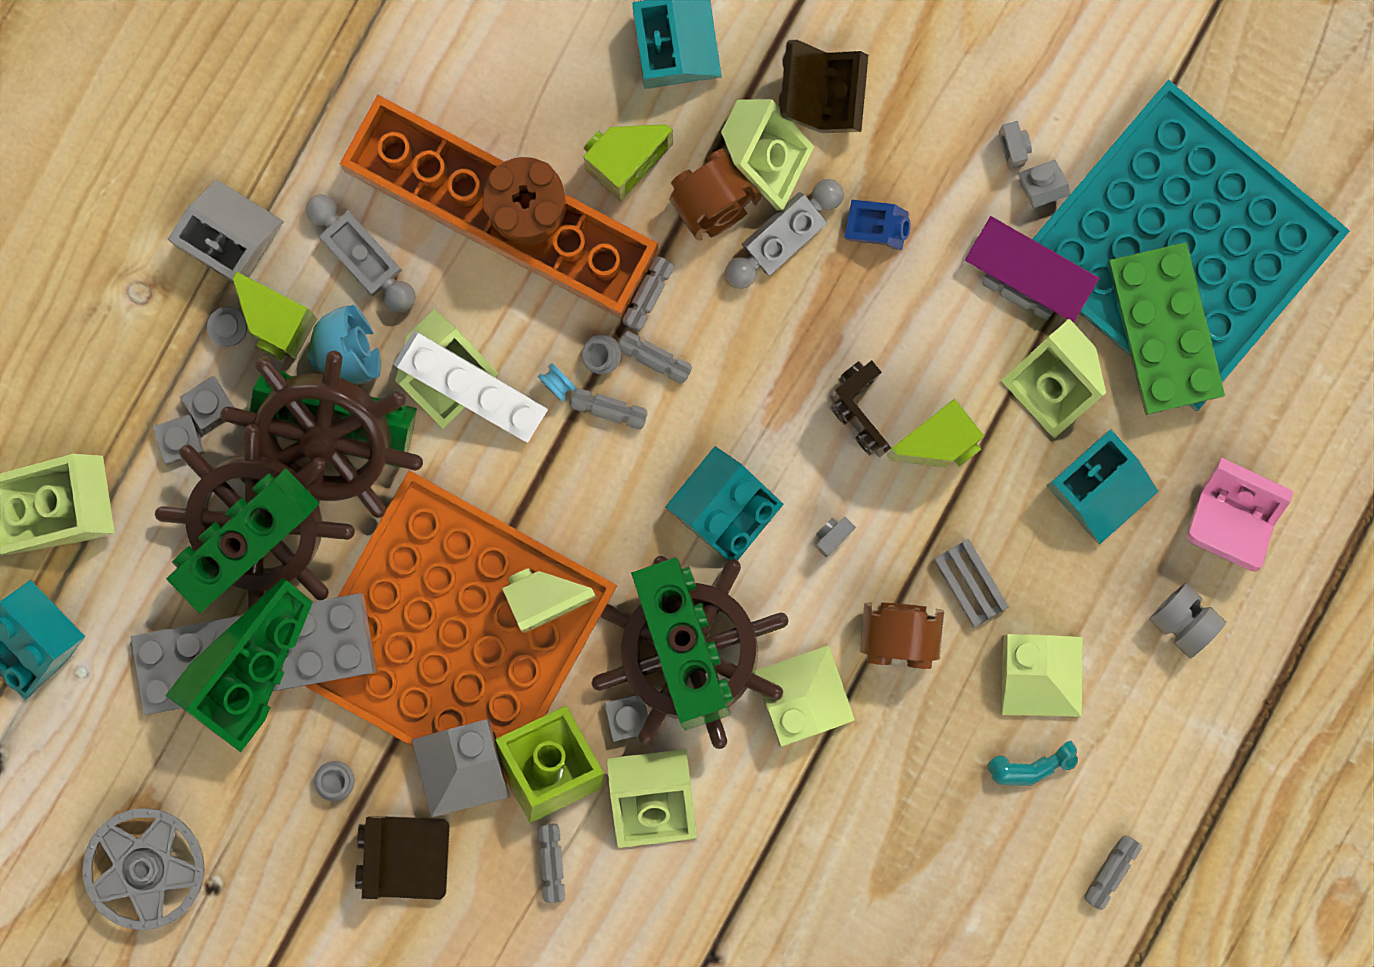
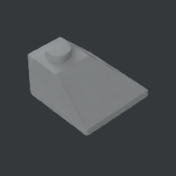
[412,719,510,818]

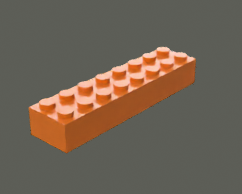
[339,94,658,319]

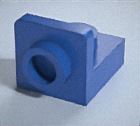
[845,200,911,250]

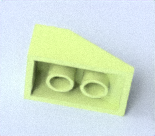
[0,454,115,556]

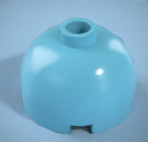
[308,305,381,385]

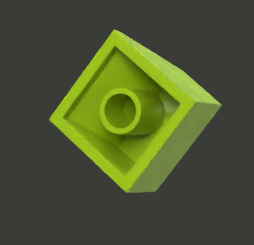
[583,124,673,202]
[233,271,317,361]
[886,398,984,467]
[495,706,604,824]

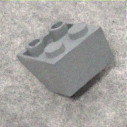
[168,179,284,283]

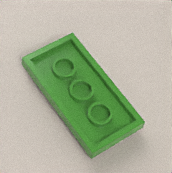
[1107,242,1225,416]

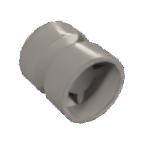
[1150,583,1226,658]

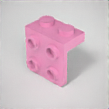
[1187,457,1294,572]

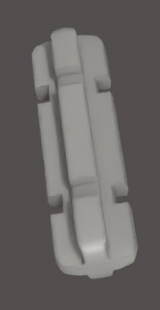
[623,256,674,331]
[982,273,1053,320]
[618,331,692,383]
[570,388,648,429]
[537,824,565,903]
[1085,835,1142,910]

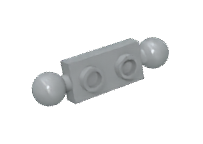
[725,179,844,289]
[305,194,416,313]

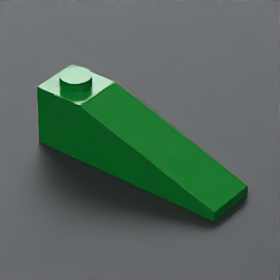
[165,578,313,752]

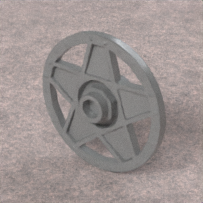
[83,808,204,930]

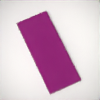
[964,216,1100,323]

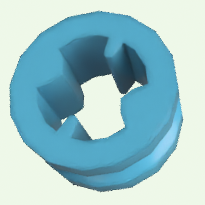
[538,363,576,402]

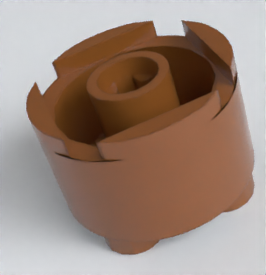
[669,149,762,241]
[484,157,566,245]
[860,602,944,669]

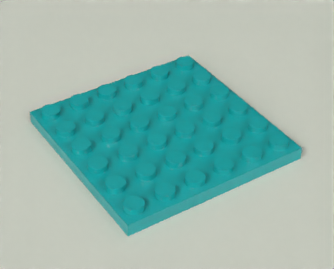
[1032,79,1350,412]

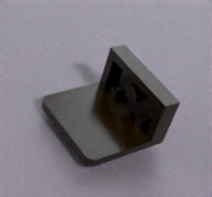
[779,39,869,133]
[830,360,891,458]
[355,816,450,900]

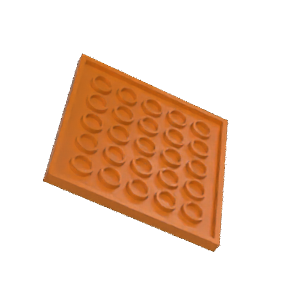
[305,470,617,784]

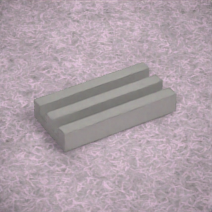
[933,539,1009,628]

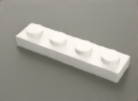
[393,330,548,443]

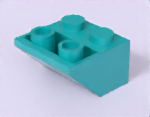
[632,0,722,89]
[1046,429,1159,544]
[665,446,784,561]
[0,580,86,700]

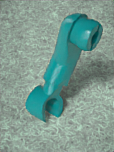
[988,741,1078,786]

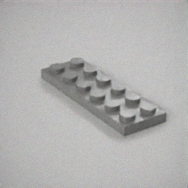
[131,593,377,715]

